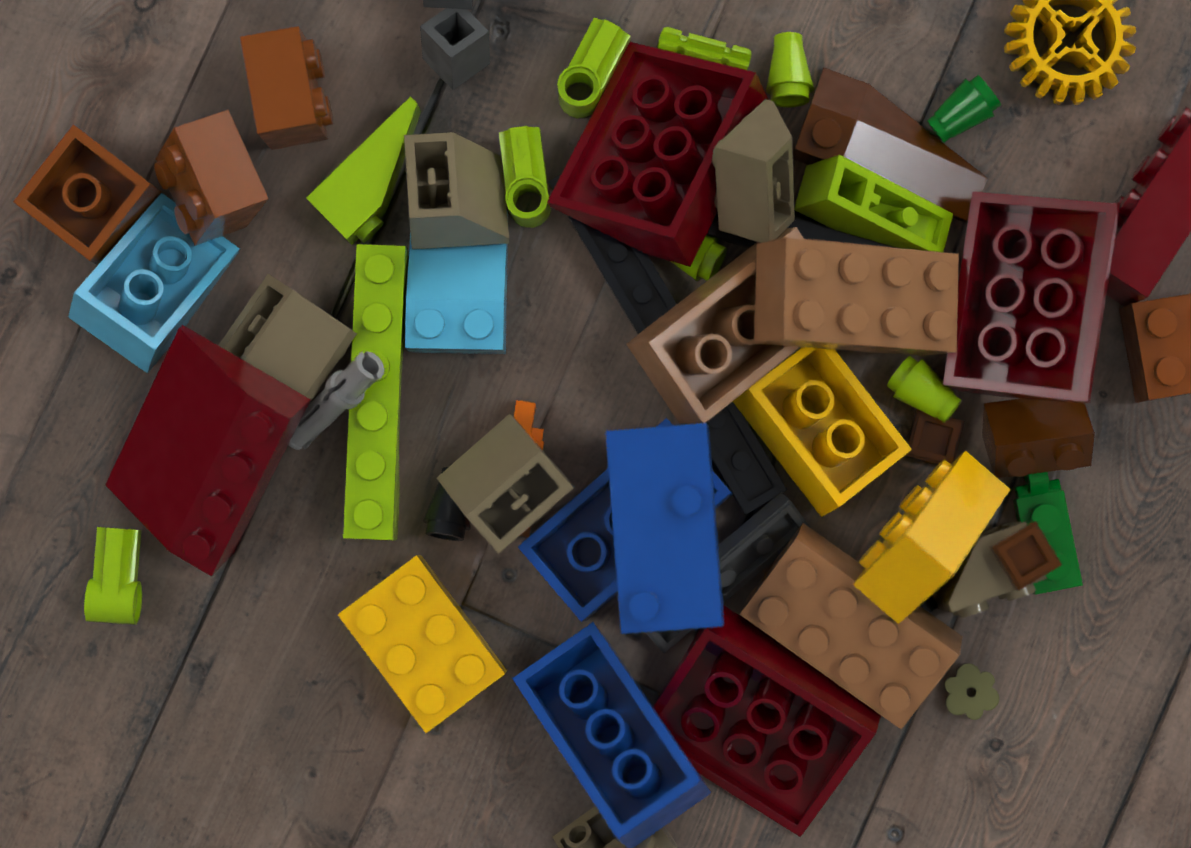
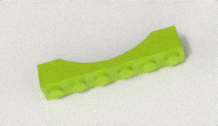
[343,244,409,540]

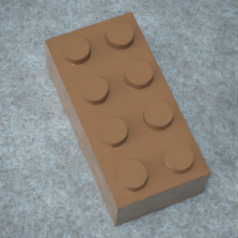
[626,227,804,424]
[754,237,959,356]
[740,523,963,729]

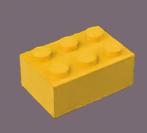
[732,347,912,517]
[853,450,1011,624]
[338,555,508,733]

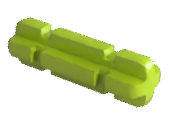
[657,27,752,70]

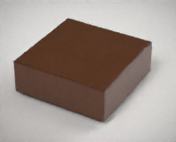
[905,409,965,465]
[990,521,1062,591]

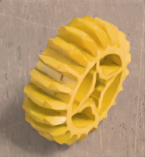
[1004,0,1136,105]

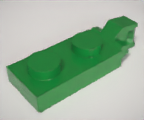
[1013,472,1083,595]

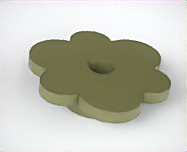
[944,663,999,720]

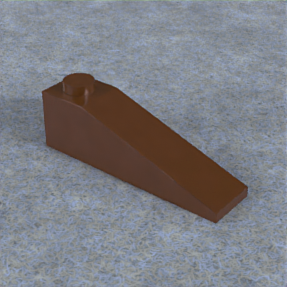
[792,68,987,223]

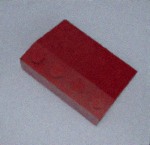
[547,42,769,267]
[943,192,1120,403]
[105,325,311,577]
[653,605,881,837]

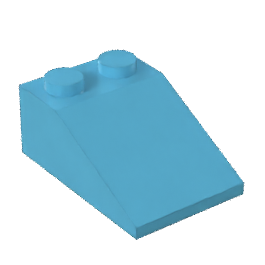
[68,193,240,374]
[405,210,508,354]

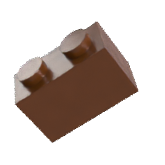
[982,398,1095,478]

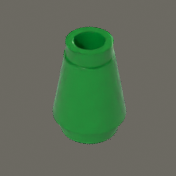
[927,75,1001,143]

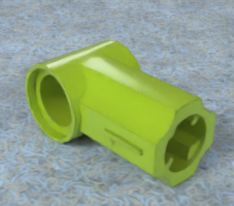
[557,17,631,118]
[499,126,551,228]
[84,527,142,625]

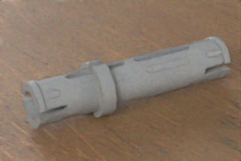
[288,351,385,450]

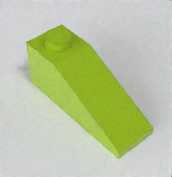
[306,96,421,245]
[794,155,953,252]

